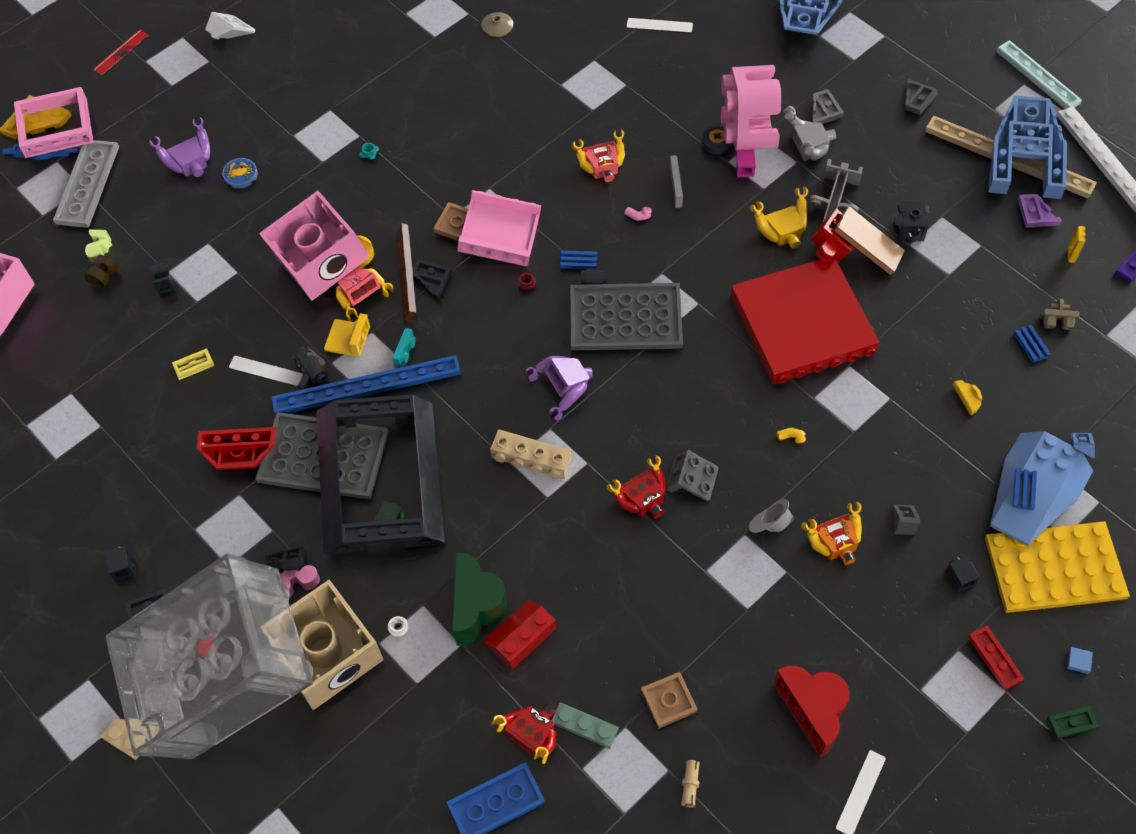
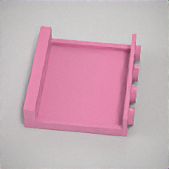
[458,190,541,267]

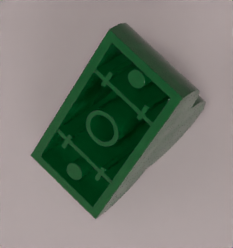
[453,553,507,646]

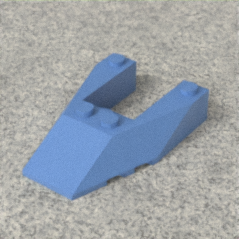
[779,0,843,35]
[988,95,1067,199]

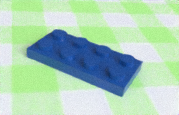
[446,762,545,834]

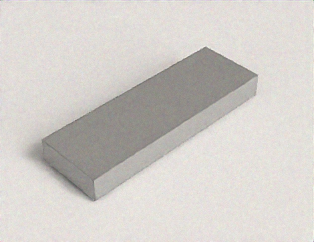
[670,155,683,208]

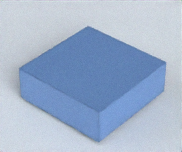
[1067,647,1093,674]

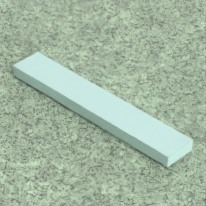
[996,40,1082,109]

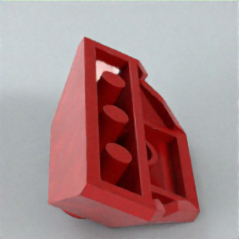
[197,427,276,470]

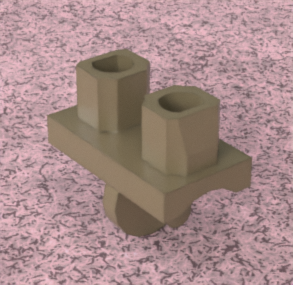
[1040,299,1079,330]

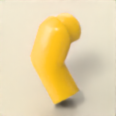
[776,428,806,443]

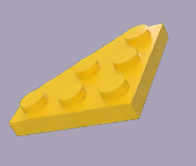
[0,95,72,139]

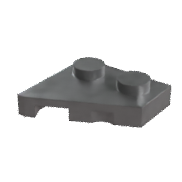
[812,89,844,124]

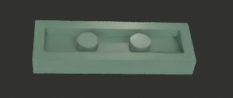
[551,702,619,749]

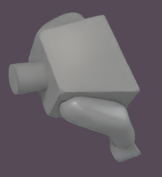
[783,106,836,161]

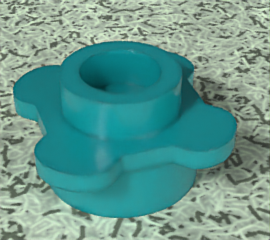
[359,143,379,160]

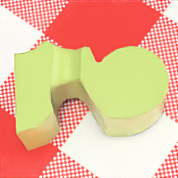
[85,229,112,263]

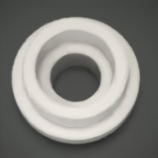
[388,616,409,637]

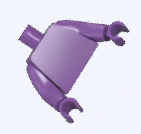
[149,117,210,177]
[526,356,592,421]

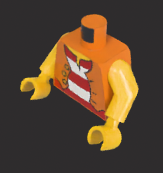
[801,502,862,565]

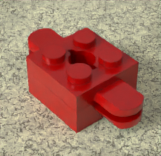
[811,208,854,263]

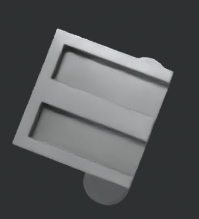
[809,159,863,221]

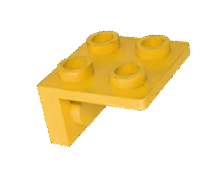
[324,314,370,357]

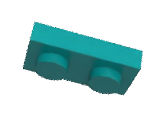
[392,328,416,368]

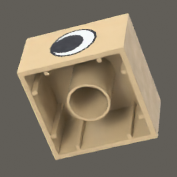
[258,580,383,710]

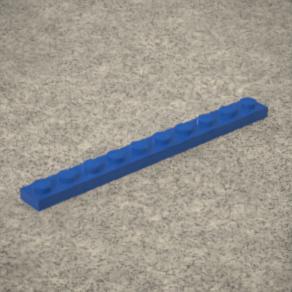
[272,355,461,415]

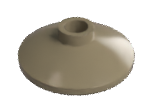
[481,12,513,37]

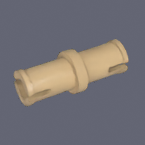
[681,760,700,808]

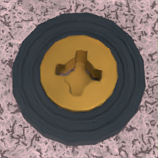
[702,126,732,155]

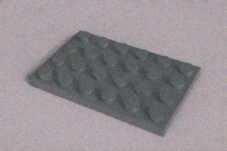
[570,283,683,350]
[256,412,389,500]

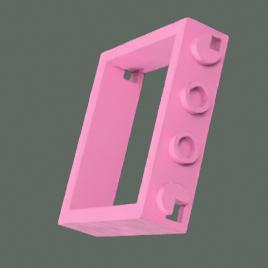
[14,87,93,158]

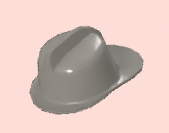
[749,499,794,533]

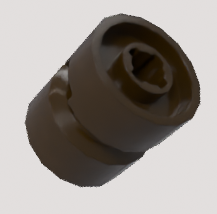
[84,255,118,289]

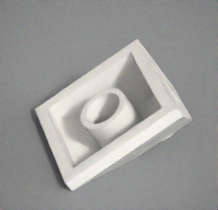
[205,12,255,39]

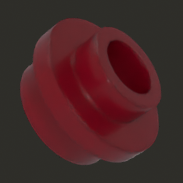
[518,273,536,290]

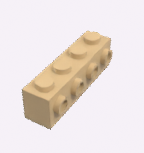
[490,429,572,479]

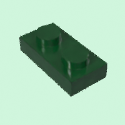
[1047,706,1099,739]

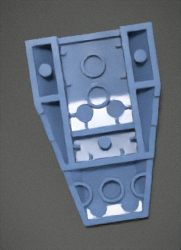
[990,431,1093,546]

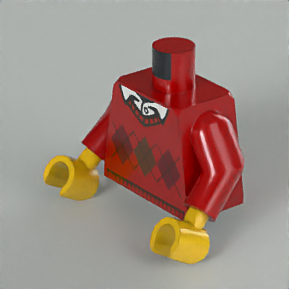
[606,456,666,518]
[491,703,557,764]

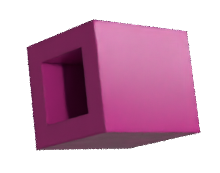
[736,149,756,177]

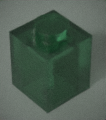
[374,501,404,522]

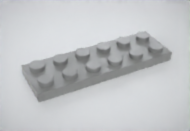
[53,140,119,228]

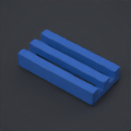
[560,251,597,270]
[1013,325,1050,363]
[1013,468,1037,510]

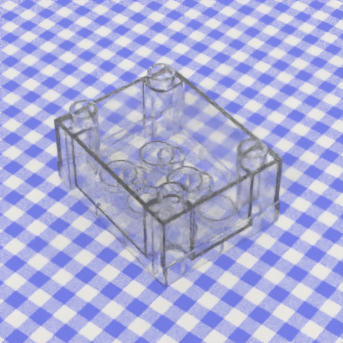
[106,553,313,760]

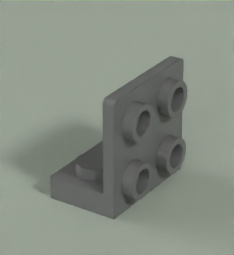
[666,450,719,501]

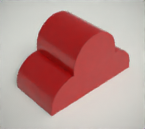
[773,666,849,758]

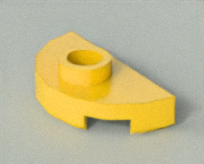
[953,380,982,416]

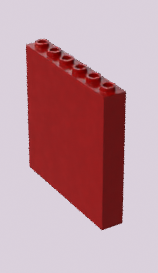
[731,257,879,384]

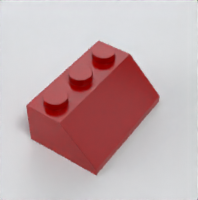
[483,600,557,670]

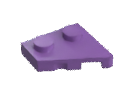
[1018,194,1062,228]

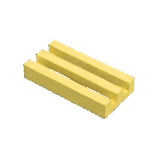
[172,349,214,380]

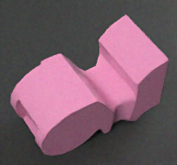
[278,565,320,599]

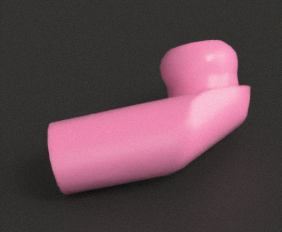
[625,207,652,221]

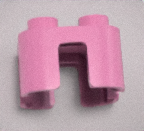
[721,65,781,150]

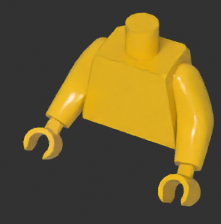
[750,187,808,249]

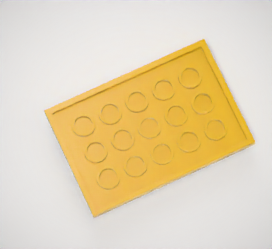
[985,522,1130,613]

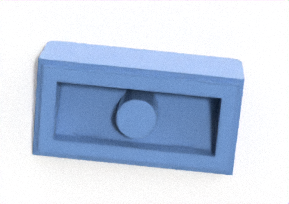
[1071,433,1095,458]

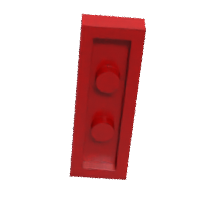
[968,625,1024,691]

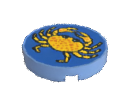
[222,158,258,188]

